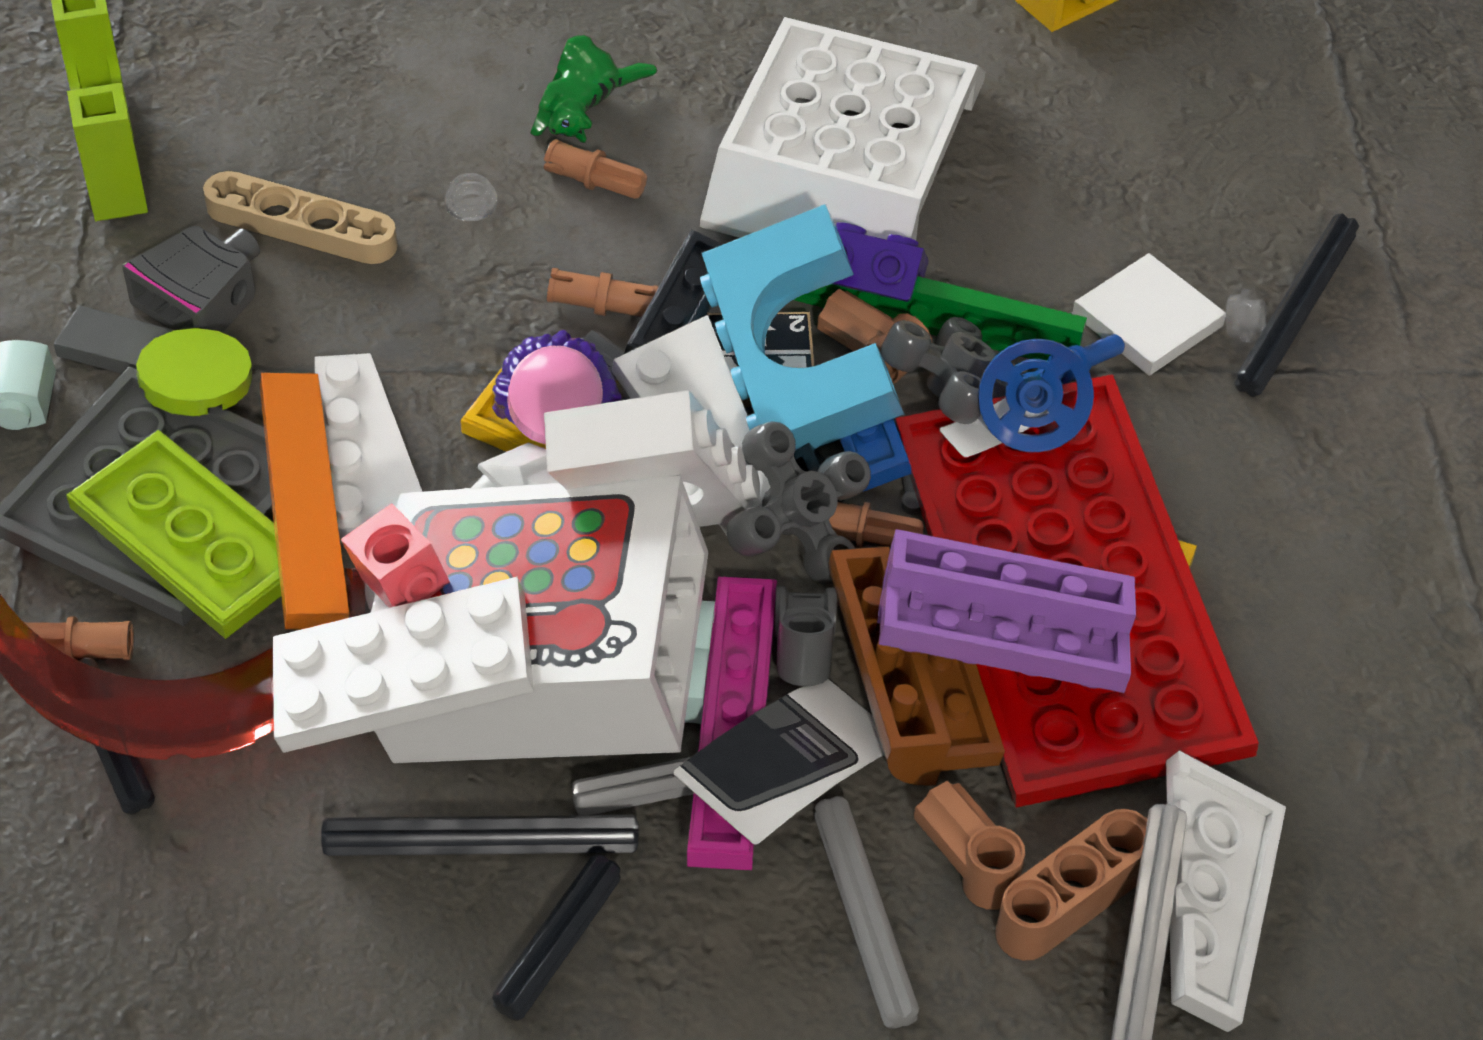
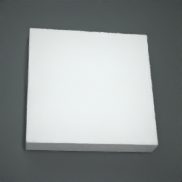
[1072,253,1227,376]

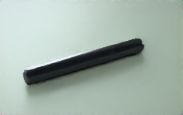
[1234,213,1359,397]
[321,815,639,856]

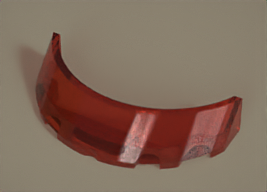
[0,567,365,760]

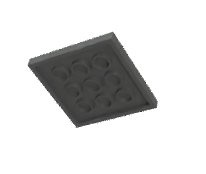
[0,366,273,626]

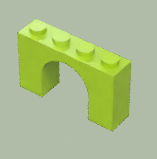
[51,0,148,222]

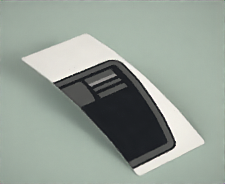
[674,679,884,845]

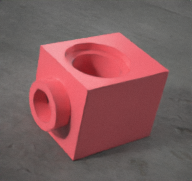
[341,503,450,608]

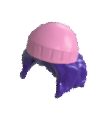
[492,330,622,444]

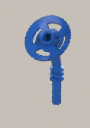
[978,334,1125,452]

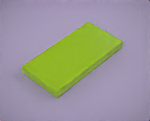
[66,430,281,639]

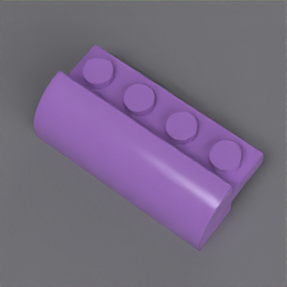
[877,529,1136,693]

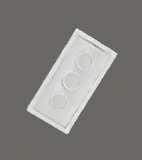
[273,577,534,753]

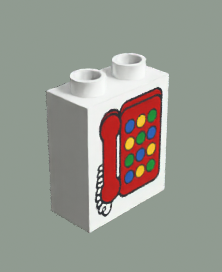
[363,475,708,763]

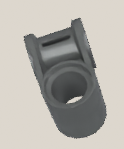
[774,586,837,686]

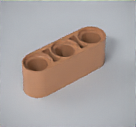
[995,809,1148,961]

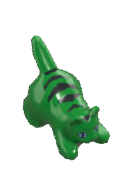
[530,35,658,143]

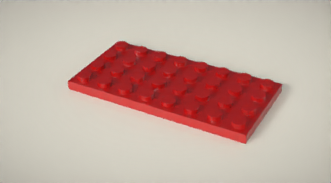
[895,374,1259,808]

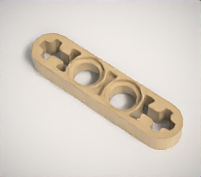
[203,171,398,264]

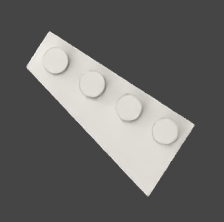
[612,315,770,536]
[1166,751,1286,1032]

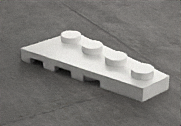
[315,353,422,543]

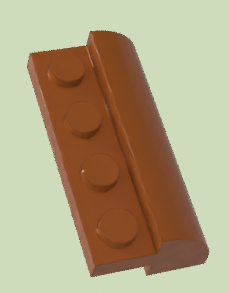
[829,546,1005,786]

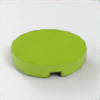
[136,328,252,417]

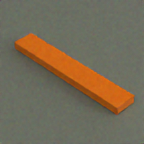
[260,373,349,629]

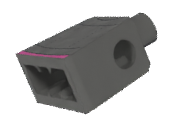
[122,226,260,333]

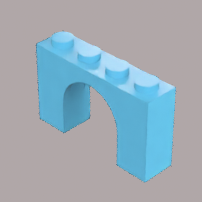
[700,204,904,451]

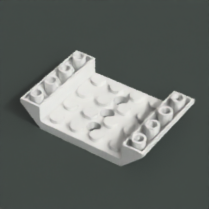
[700,17,986,240]

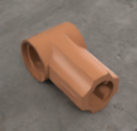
[817,289,932,384]
[914,781,1025,910]

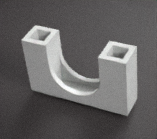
[544,390,760,527]

